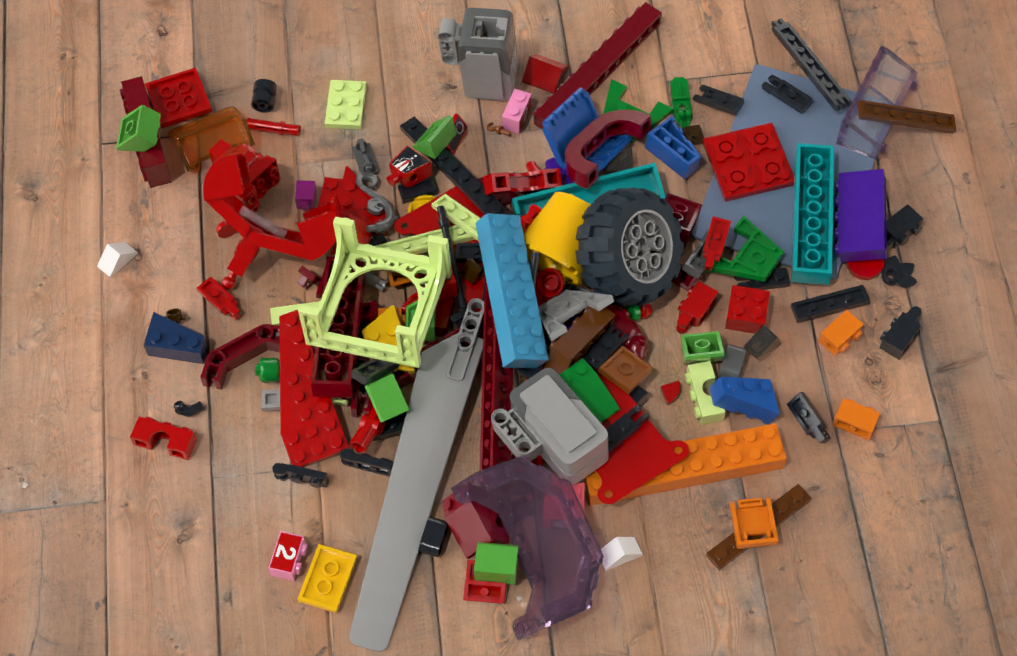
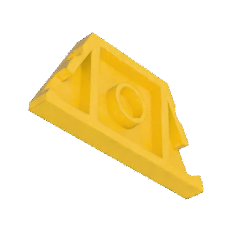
[362,305,415,374]

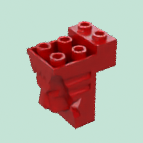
[208,139,281,213]

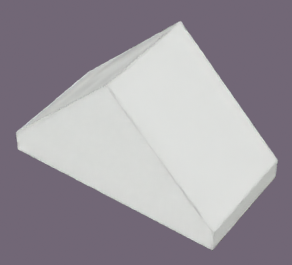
[97,241,138,278]
[597,537,643,571]

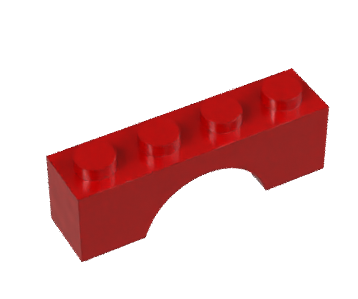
[483,168,562,195]

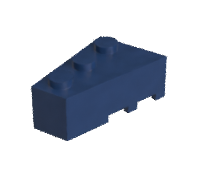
[144,312,208,364]

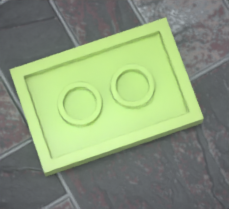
[325,80,367,130]

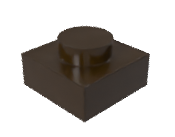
[682,125,704,145]

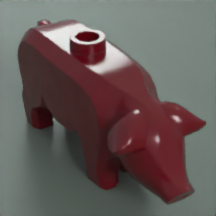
[577,303,649,362]

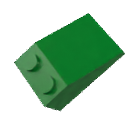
[559,358,620,423]

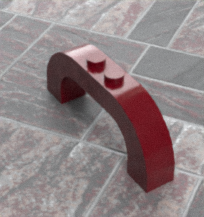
[565,110,651,189]

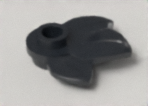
[881,255,917,288]

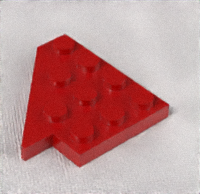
[318,166,389,236]

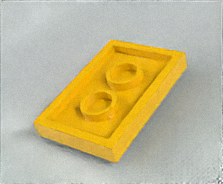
[297,544,357,613]

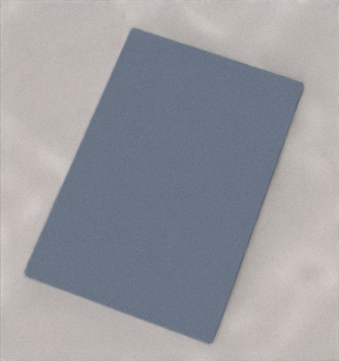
[692,64,893,280]

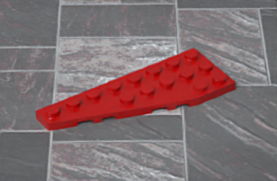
[279,309,350,467]

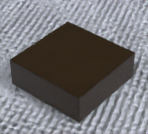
[459,258,484,285]

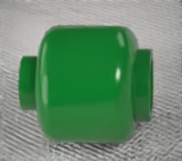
[255,358,280,383]

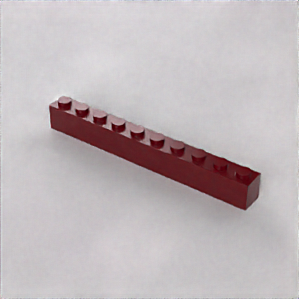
[533,2,662,129]

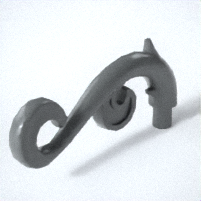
[356,172,400,233]

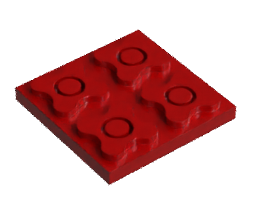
[702,122,794,202]

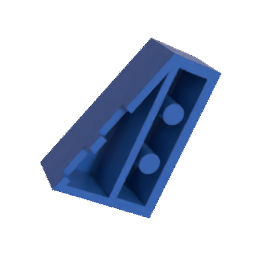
[644,116,701,179]

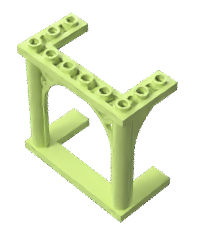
[298,217,452,368]

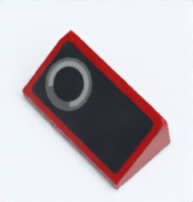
[445,113,468,155]

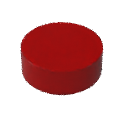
[216,221,236,238]

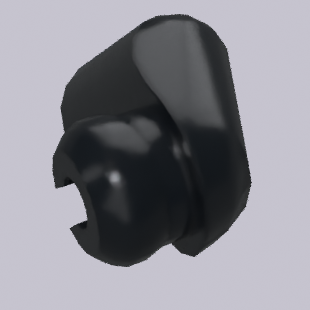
[174,401,204,417]

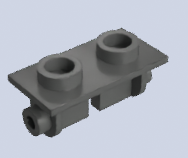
[352,139,379,174]

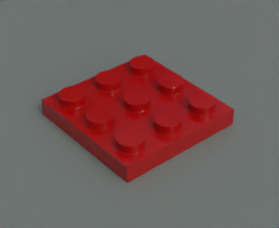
[145,67,212,128]

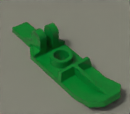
[670,77,693,129]

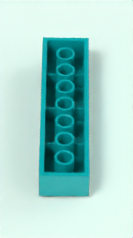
[791,143,834,285]

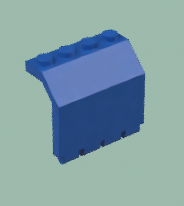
[542,87,632,172]

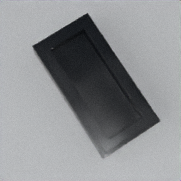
[398,176,438,204]

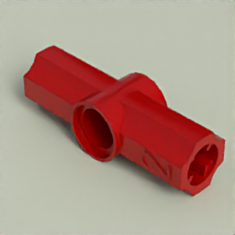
[350,406,385,453]

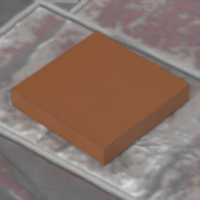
[598,346,653,395]

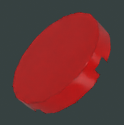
[846,259,884,280]

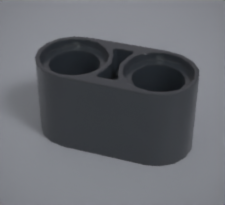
[418,517,449,557]

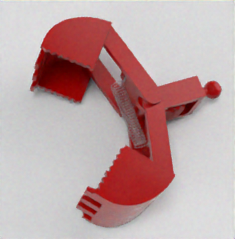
[203,145,343,290]

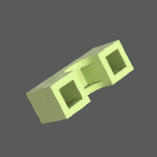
[684,361,725,425]

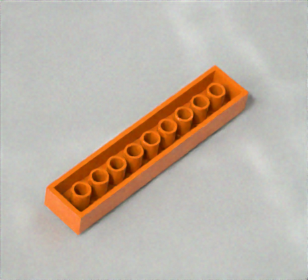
[583,423,787,506]

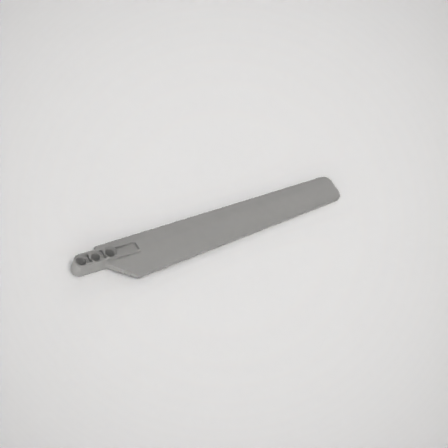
[349,298,484,652]

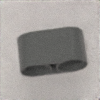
[719,344,747,377]

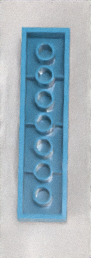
[475,213,549,368]

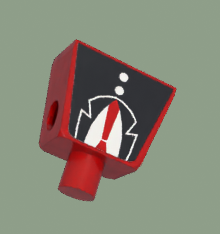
[386,146,433,187]

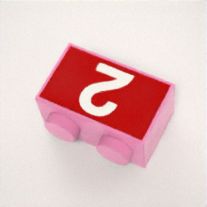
[502,89,532,134]
[268,531,308,581]

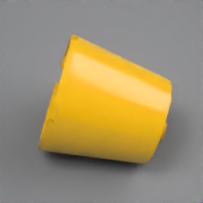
[524,192,591,285]

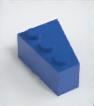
[709,377,780,425]

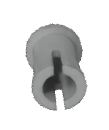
[365,271,388,292]

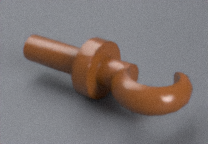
[487,122,511,137]

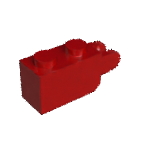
[676,281,719,334]

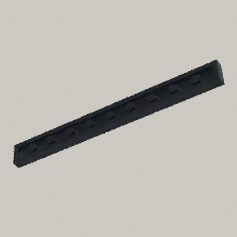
[400,116,512,215]

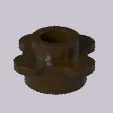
[164,308,186,324]

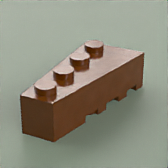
[544,306,615,375]

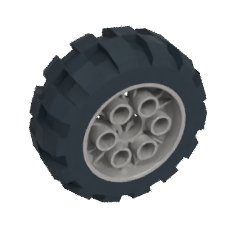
[575,188,684,306]

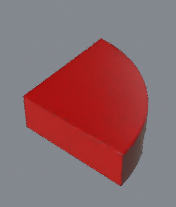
[660,380,680,405]

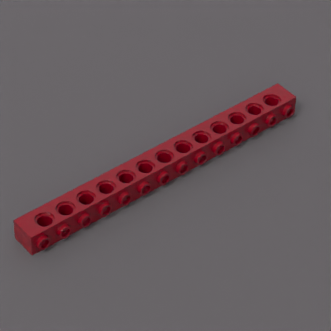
[479,280,513,544]

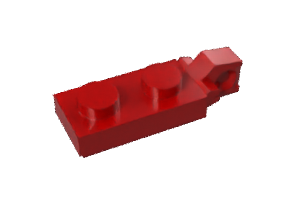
[702,216,731,271]
[196,276,241,320]

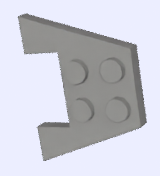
[538,290,614,341]

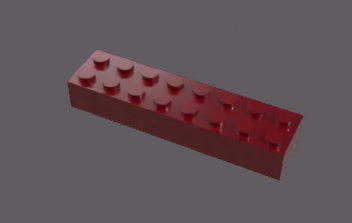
[311,257,366,398]

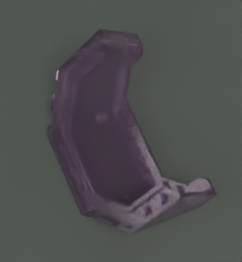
[451,455,604,641]

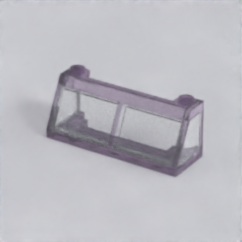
[836,46,919,160]

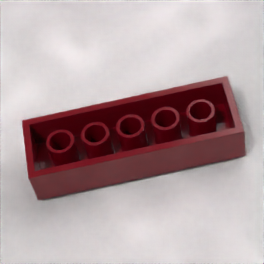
[119,76,172,188]

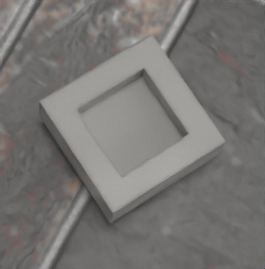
[261,390,280,411]

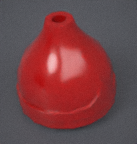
[536,268,565,297]

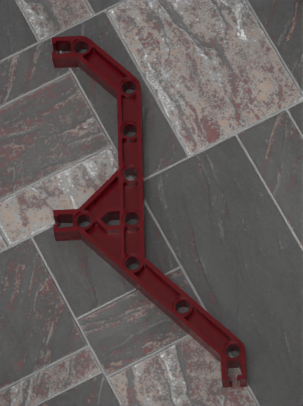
[200,323,484,418]

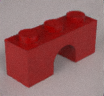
[130,416,197,460]

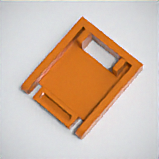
[729,497,778,549]

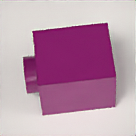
[295,180,317,210]

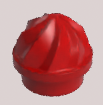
[638,303,653,319]

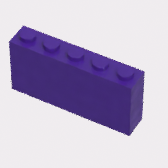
[835,169,887,262]

